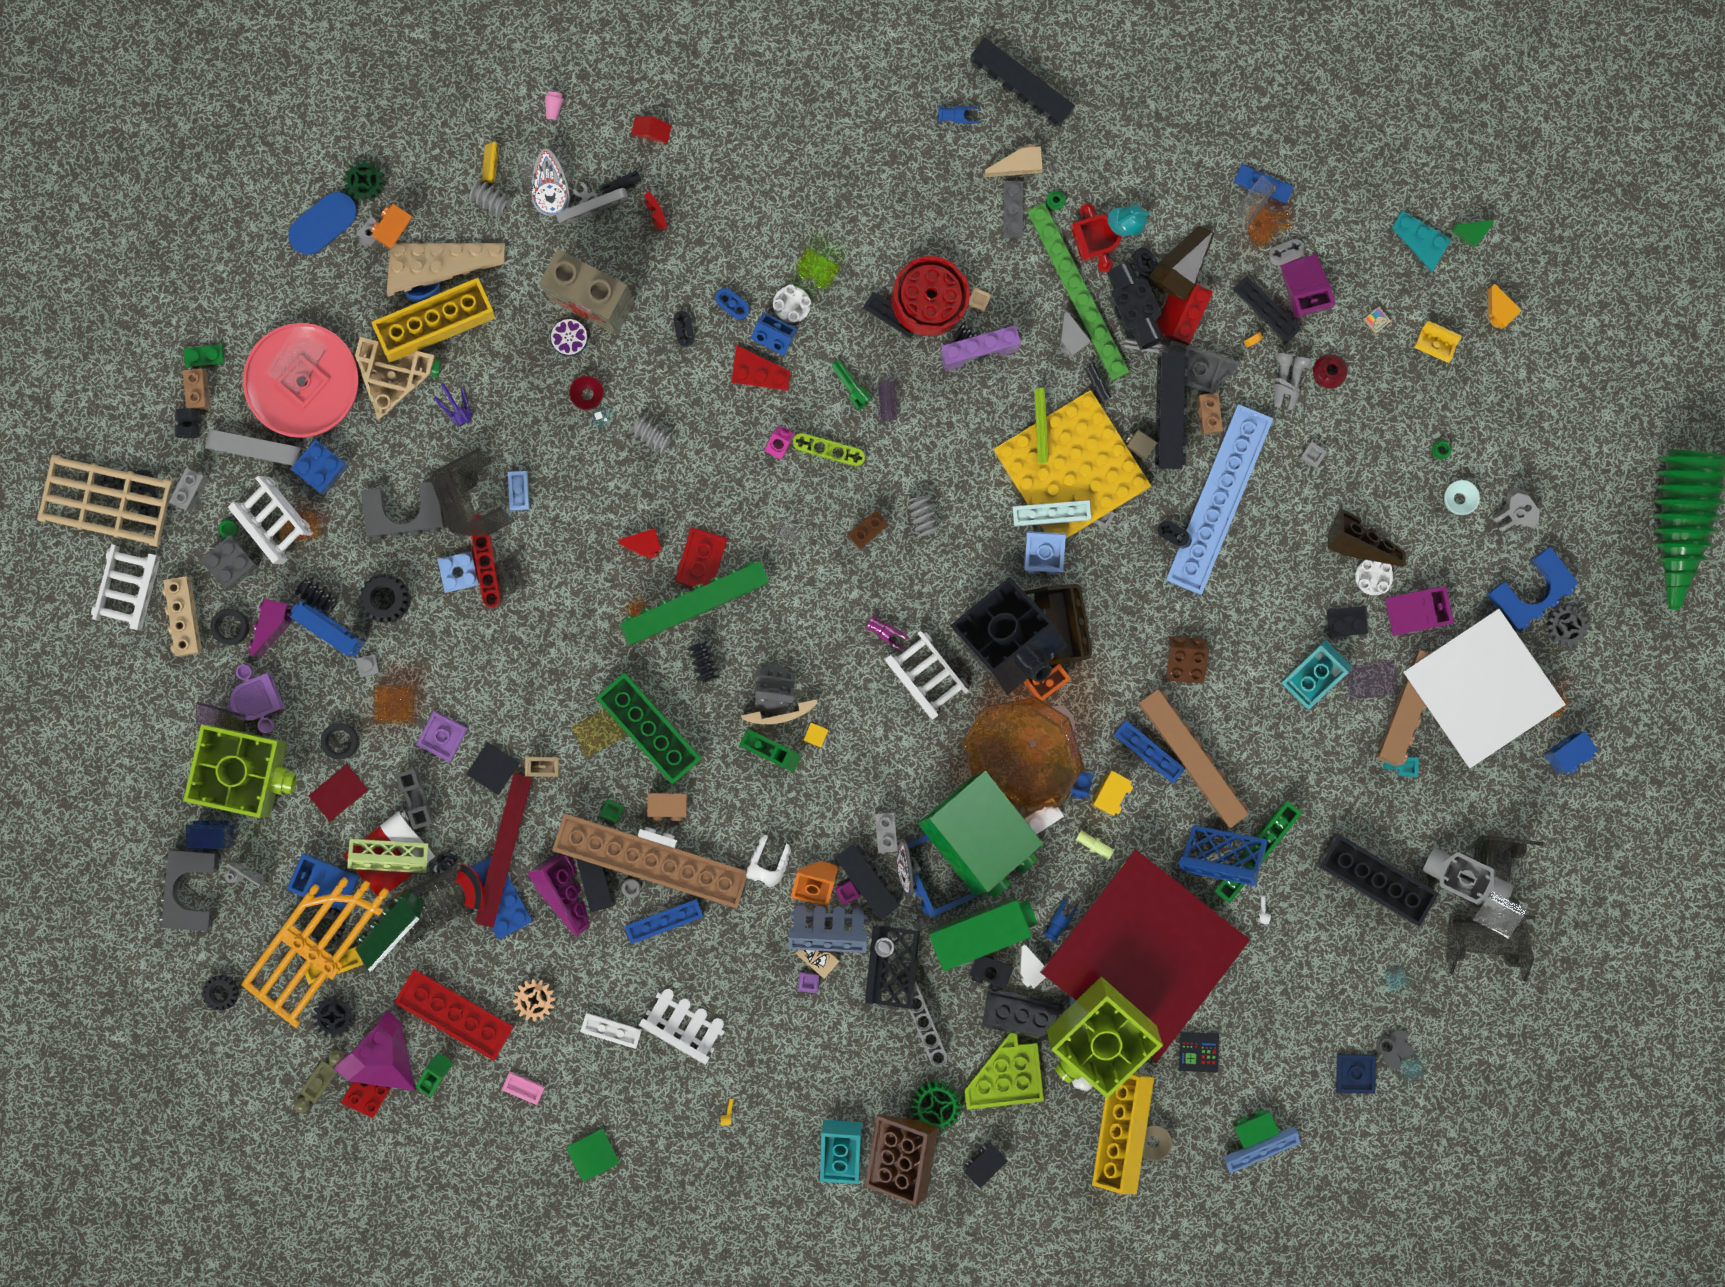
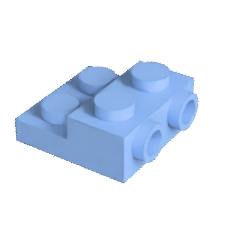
[1024,531,1066,575]

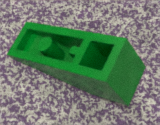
[739,728,802,773]

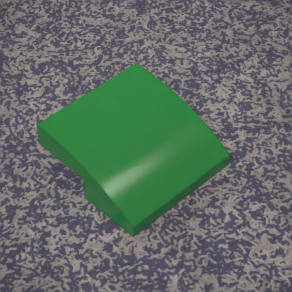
[565,1128,620,1182]

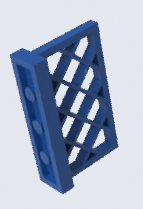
[1179,825,1268,886]

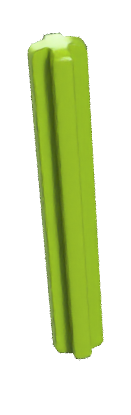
[1034,388,1048,463]

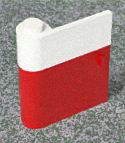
[343,811,435,896]

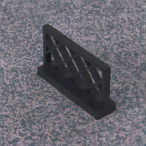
[865,925,920,1009]

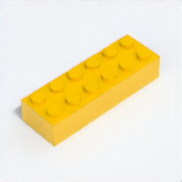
[371,278,495,363]
[1092,1073,1154,1194]

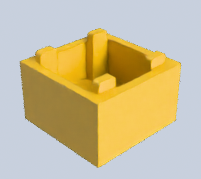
[1090,771,1133,816]

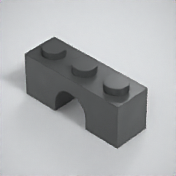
[395,768,435,830]

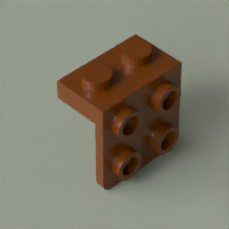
[1166,635,1209,683]

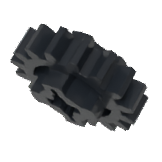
[312,995,356,1038]

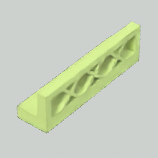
[347,839,428,873]

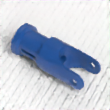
[938,105,981,124]
[1042,898,1078,943]

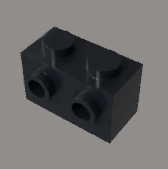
[963,1142,1008,1188]

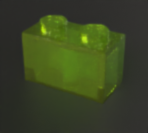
[796,248,840,289]

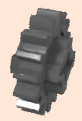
[1546,605,1590,647]

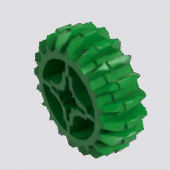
[910,1080,963,1133]

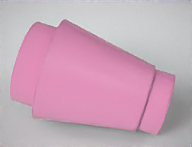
[545,91,564,120]

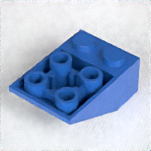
[286,853,360,911]

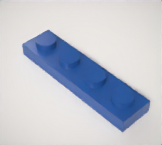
[1113,720,1185,784]
[624,899,704,944]

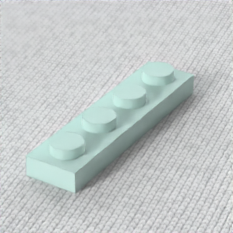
[1013,500,1091,527]

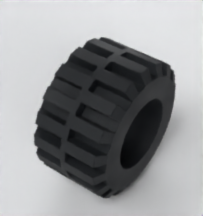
[359,574,411,623]

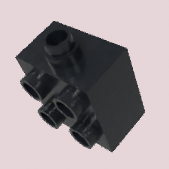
[950,577,1067,695]

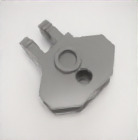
[1492,488,1540,531]

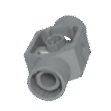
[1423,848,1514,910]

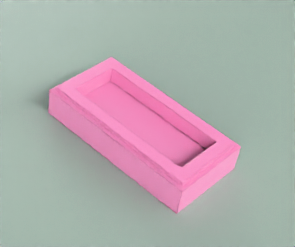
[502,1072,545,1105]

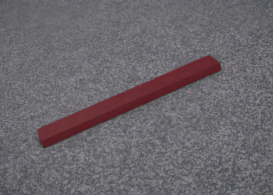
[475,773,532,928]

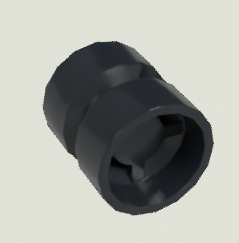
[175,409,201,438]

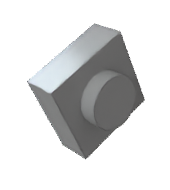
[1300,441,1327,469]
[356,654,380,678]

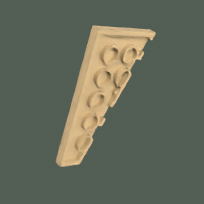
[387,243,506,296]

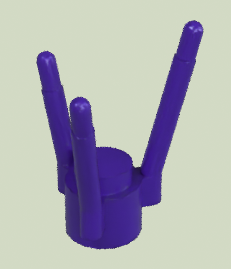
[434,383,472,427]

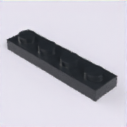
[1233,276,1301,343]

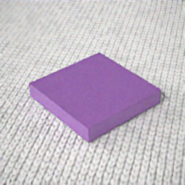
[416,711,468,762]

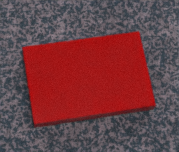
[675,527,728,588]

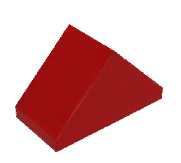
[631,116,672,144]

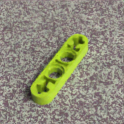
[793,433,865,467]

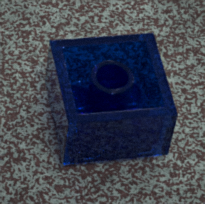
[185,820,234,849]

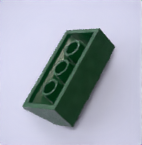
[355,888,425,972]

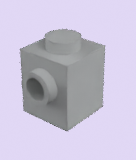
[356,217,379,250]

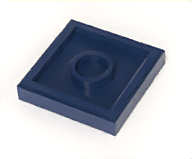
[1336,1053,1376,1094]

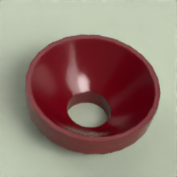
[1313,354,1348,389]
[569,376,604,410]

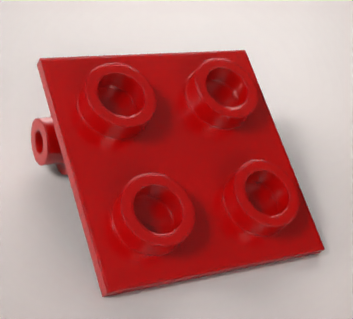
[341,1082,391,1118]

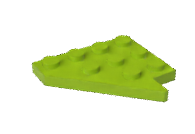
[964,1033,1044,1110]

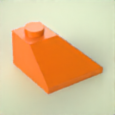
[791,861,839,907]

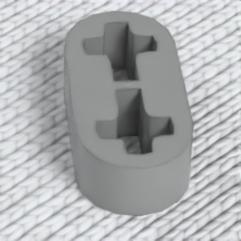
[1269,239,1304,266]

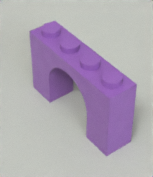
[940,325,1021,372]

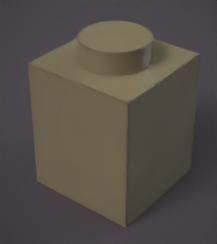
[1125,430,1157,461]

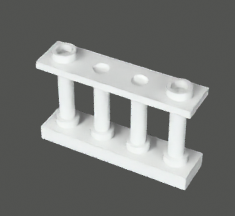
[228,476,313,564]
[91,544,161,631]
[885,631,969,720]

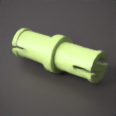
[1075,830,1115,860]

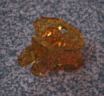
[1246,205,1292,247]

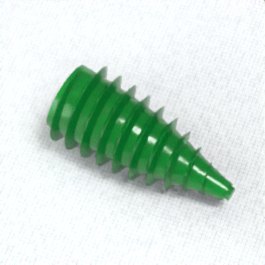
[1652,449,1725,611]

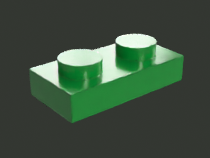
[183,344,225,368]

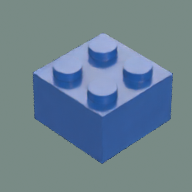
[291,439,349,495]
[1544,731,1598,774]

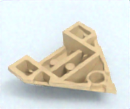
[355,337,435,421]

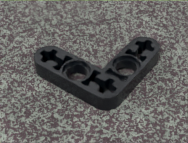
[98,470,158,526]

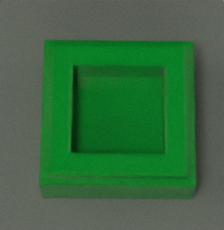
[599,799,625,824]

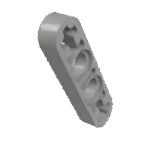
[556,188,629,225]

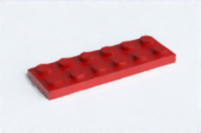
[394,969,515,1061]

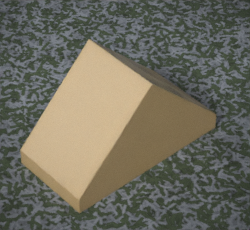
[525,757,559,777]

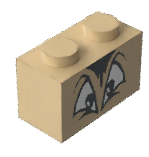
[795,950,840,979]

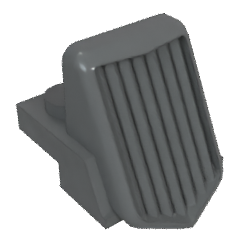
[754,663,795,715]

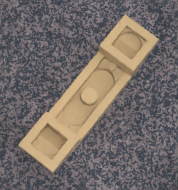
[741,699,818,724]

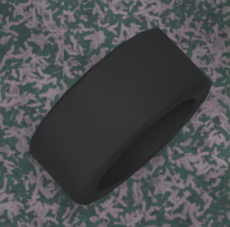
[210,608,249,645]
[320,723,359,759]

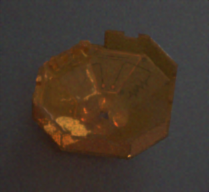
[962,697,1085,812]

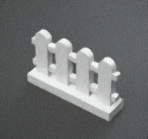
[639,989,725,1065]

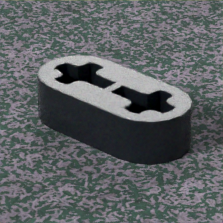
[674,311,694,347]
[1158,521,1192,549]

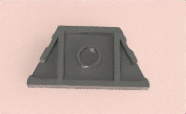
[1169,340,1241,394]

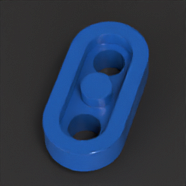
[715,288,750,320]

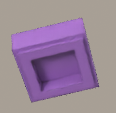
[798,971,819,993]

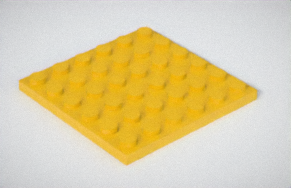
[993,390,1151,540]

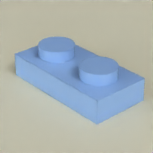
[508,471,530,511]

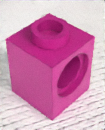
[765,425,795,460]

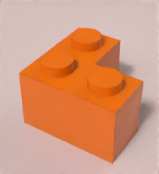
[370,204,412,250]
[1023,664,1071,703]

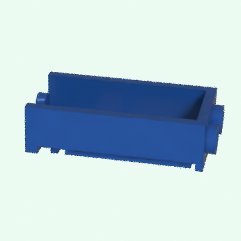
[290,601,365,658]

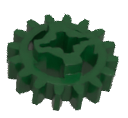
[343,160,386,202]

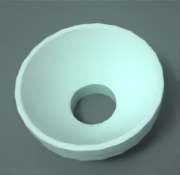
[1444,480,1480,515]

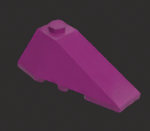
[528,853,590,937]

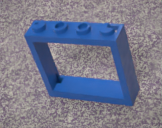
[897,834,988,917]

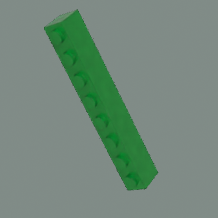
[619,560,770,647]

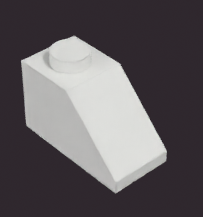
[1020,943,1046,988]

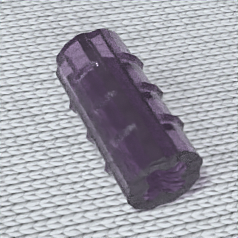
[878,381,897,422]

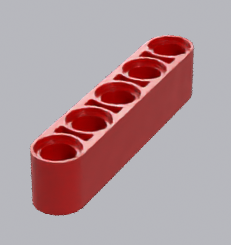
[469,515,502,608]

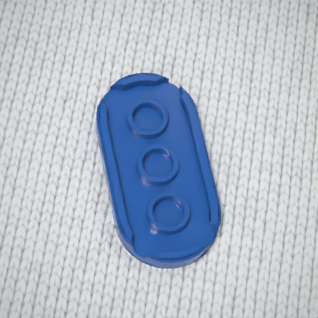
[289,192,357,255]

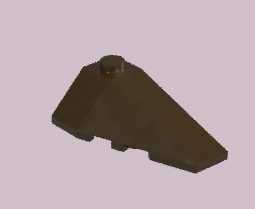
[1148,226,1214,301]
[1328,508,1406,567]

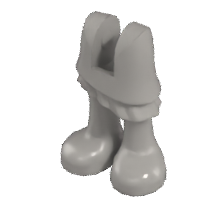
[1274,353,1312,410]

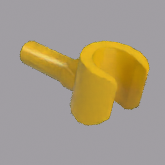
[721,1099,734,1126]

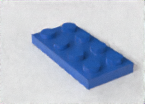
[471,856,533,940]

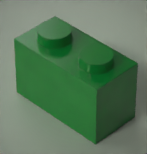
[1232,1109,1280,1149]

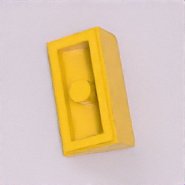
[481,142,499,184]

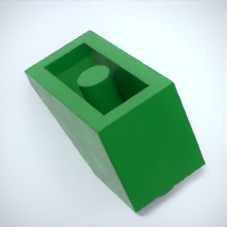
[415,1053,454,1098]

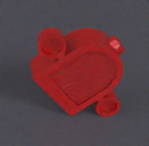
[1070,203,1122,273]

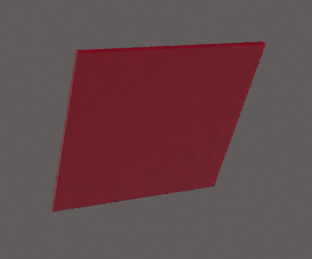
[1040,849,1250,1062]

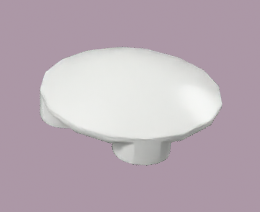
[773,285,811,323]
[1355,560,1393,595]

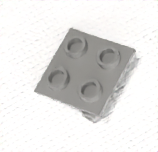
[225,862,268,886]

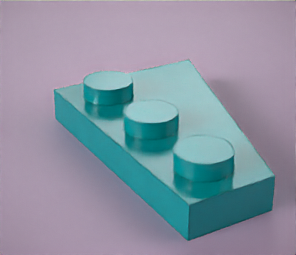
[1392,211,1451,273]

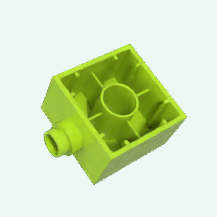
[183,725,297,818]
[1047,977,1163,1098]

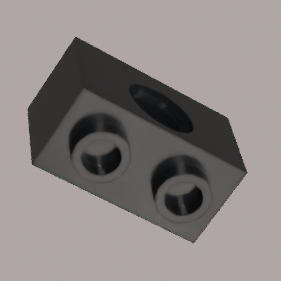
[969,956,1014,991]

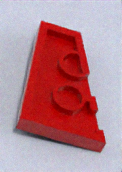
[731,345,791,391]

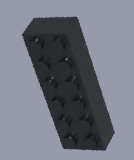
[1155,352,1188,469]
[1315,833,1439,927]

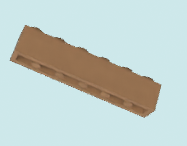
[1375,650,1430,767]

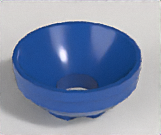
[406,282,441,303]

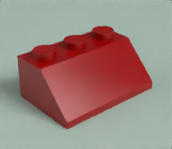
[1157,285,1213,345]

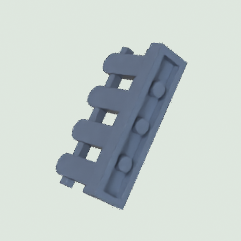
[788,905,868,953]

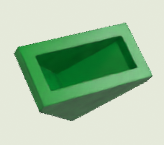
[1452,220,1494,248]

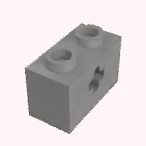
[169,468,209,513]
[875,812,898,853]

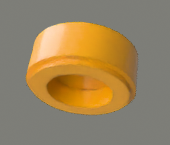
[1243,332,1263,347]

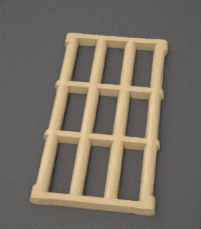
[37,454,173,547]

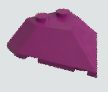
[333,1009,416,1091]

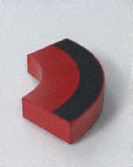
[456,864,486,911]

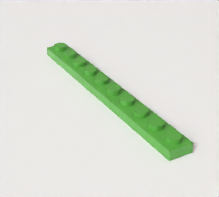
[1027,203,1129,381]

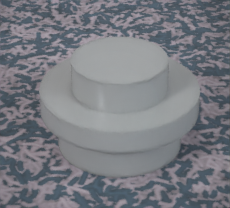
[875,938,894,957]

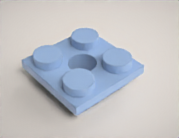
[437,552,479,593]

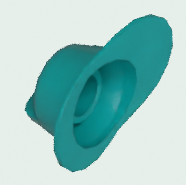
[1107,204,1150,236]

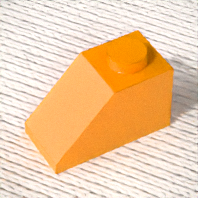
[1488,284,1522,329]

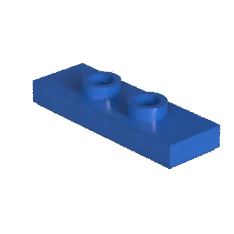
[1233,164,1294,205]

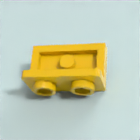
[1414,321,1462,363]

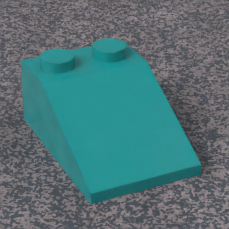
[1281,640,1353,710]
[820,1120,862,1184]

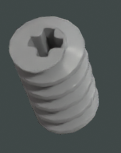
[470,178,513,217]
[629,415,672,455]
[907,496,939,538]

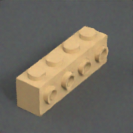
[162,576,202,657]

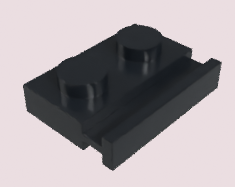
[1326,606,1368,637]

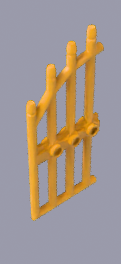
[240,878,389,1028]

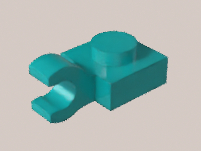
[1383,757,1419,778]

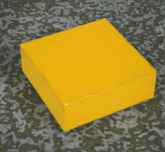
[804,723,828,747]

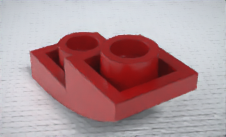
[644,191,668,232]

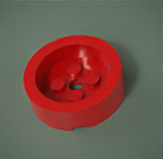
[891,256,970,336]

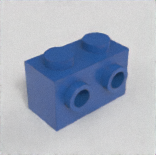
[751,312,798,356]

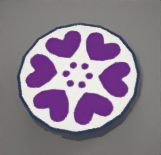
[550,318,588,356]

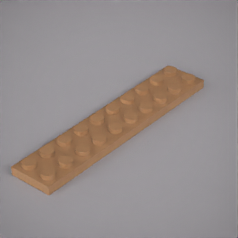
[552,814,747,909]

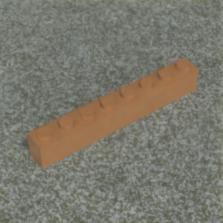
[1138,689,1249,828]

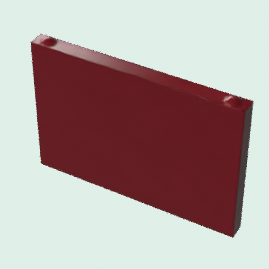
[308,764,368,822]

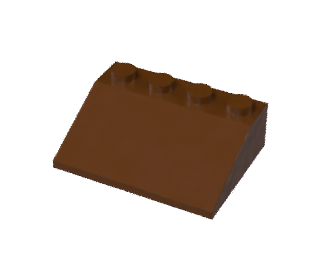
[865,1114,938,1206]

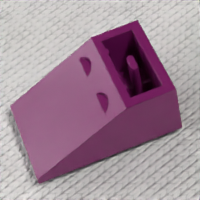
[1280,254,1336,319]
[1385,586,1454,636]
[248,599,293,657]

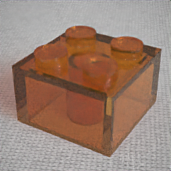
[373,685,416,724]

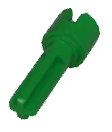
[832,360,873,410]

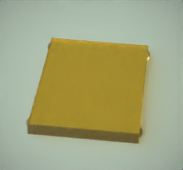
[572,710,629,757]

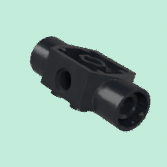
[1107,262,1164,350]

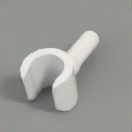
[1258,896,1271,924]

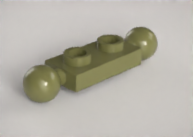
[294,1050,344,1113]

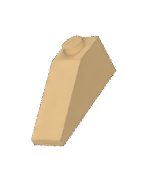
[984,144,1043,177]

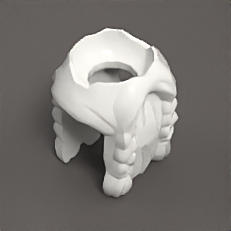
[746,835,791,887]

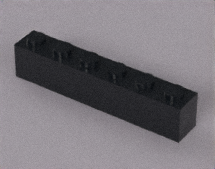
[970,37,1075,128]

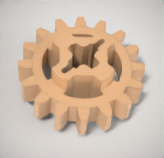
[513,979,556,1021]

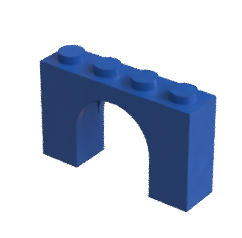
[1486,547,1579,631]

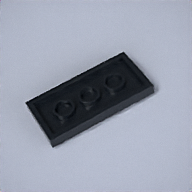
[981,988,1064,1041]

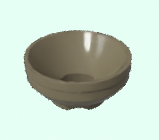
[1143,1125,1172,1161]

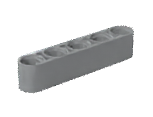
[205,429,301,466]
[900,976,947,1067]

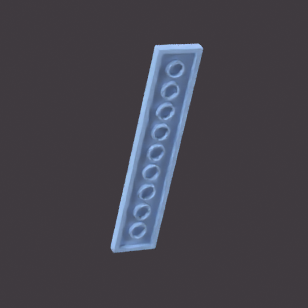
[1165,404,1273,595]

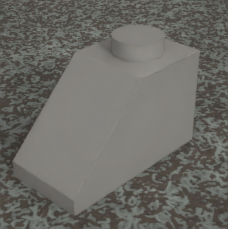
[1060,312,1091,358]

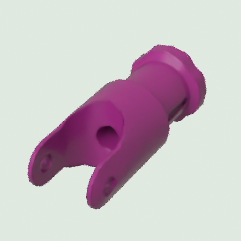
[865,614,909,650]

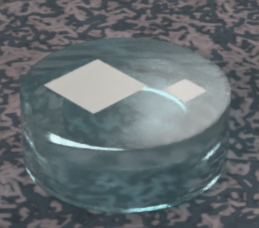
[591,408,611,428]

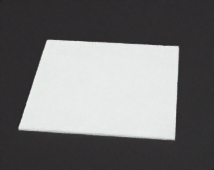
[1403,609,1566,769]

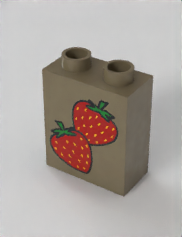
[539,249,635,335]

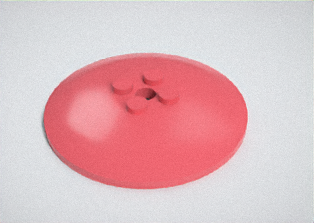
[243,323,359,438]

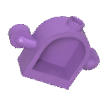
[227,664,285,733]

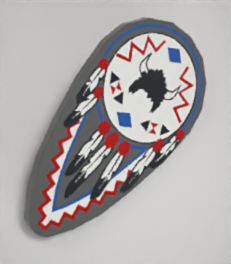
[897,841,921,896]

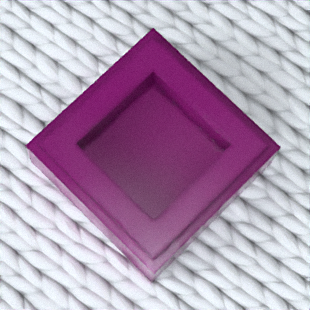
[835,880,860,906]

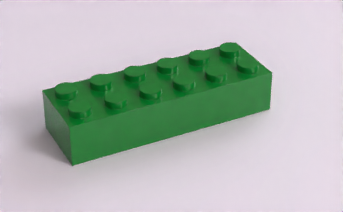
[596,672,702,785]

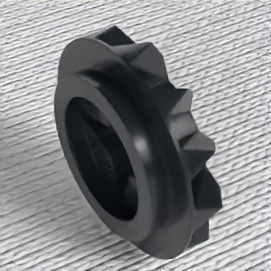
[1131,248,1158,278]
[429,850,458,874]

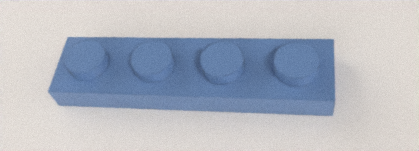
[1224,1127,1301,1173]

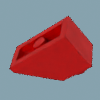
[618,528,663,559]

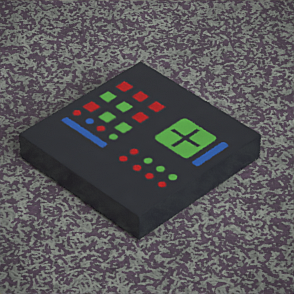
[1178,1032,1219,1073]

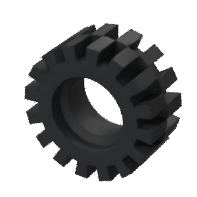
[310,908,346,943]
[201,975,240,1011]

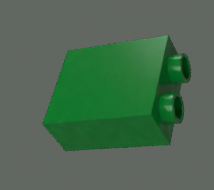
[917,771,1043,898]
[927,896,1038,972]

